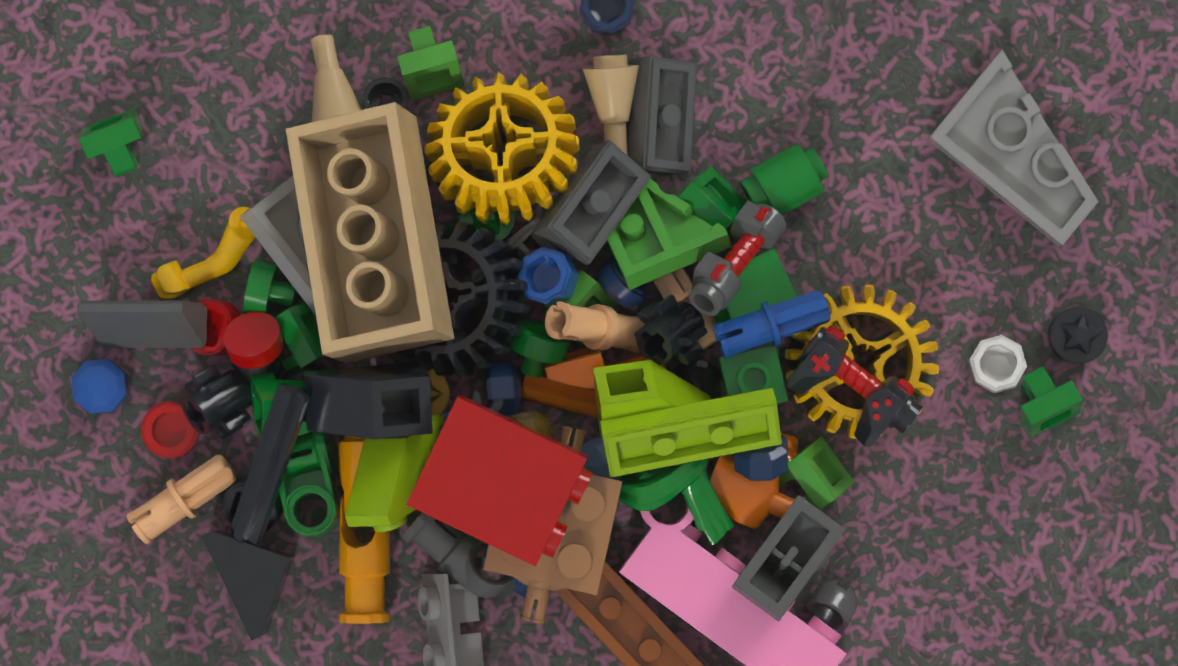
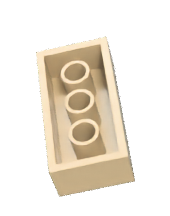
[286,102,454,363]

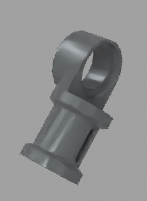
[401,513,514,598]

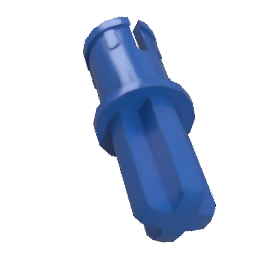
[712,291,830,359]

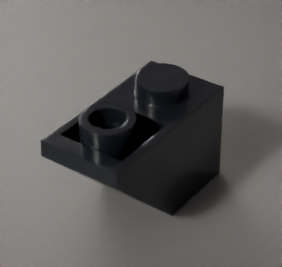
[303,362,433,439]

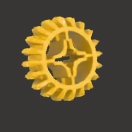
[424,71,580,226]
[784,285,939,439]

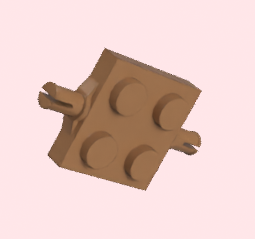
[483,425,623,624]

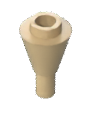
[311,35,362,122]
[583,54,639,155]

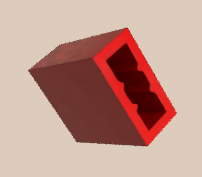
[406,395,593,567]

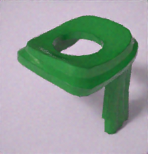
[618,459,734,545]

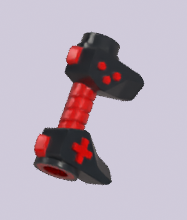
[787,326,923,447]

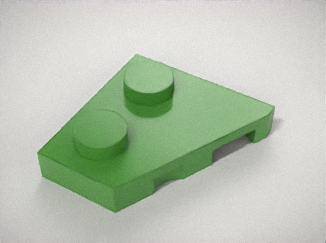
[607,179,732,290]

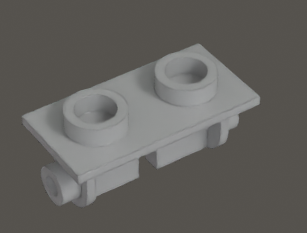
[418,573,484,666]

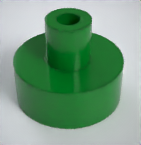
[243,258,297,314]
[510,320,571,378]

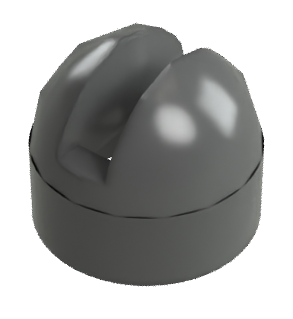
[807,579,857,629]

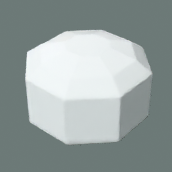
[969,335,1027,393]

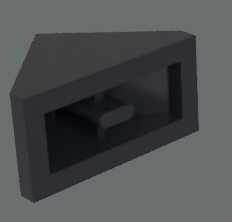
[202,530,295,641]

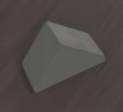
[732,495,846,622]

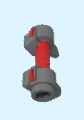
[689,201,786,316]

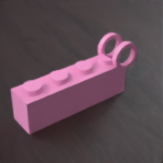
[619,505,847,666]

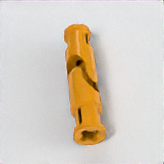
[338,435,391,624]

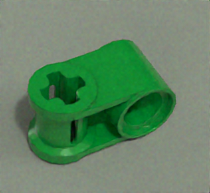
[279,431,340,537]

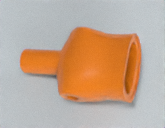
[710,454,795,529]

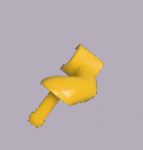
[151,206,255,300]

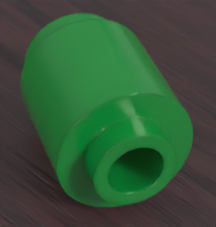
[739,143,829,216]

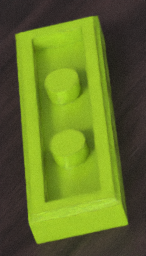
[600,388,782,478]

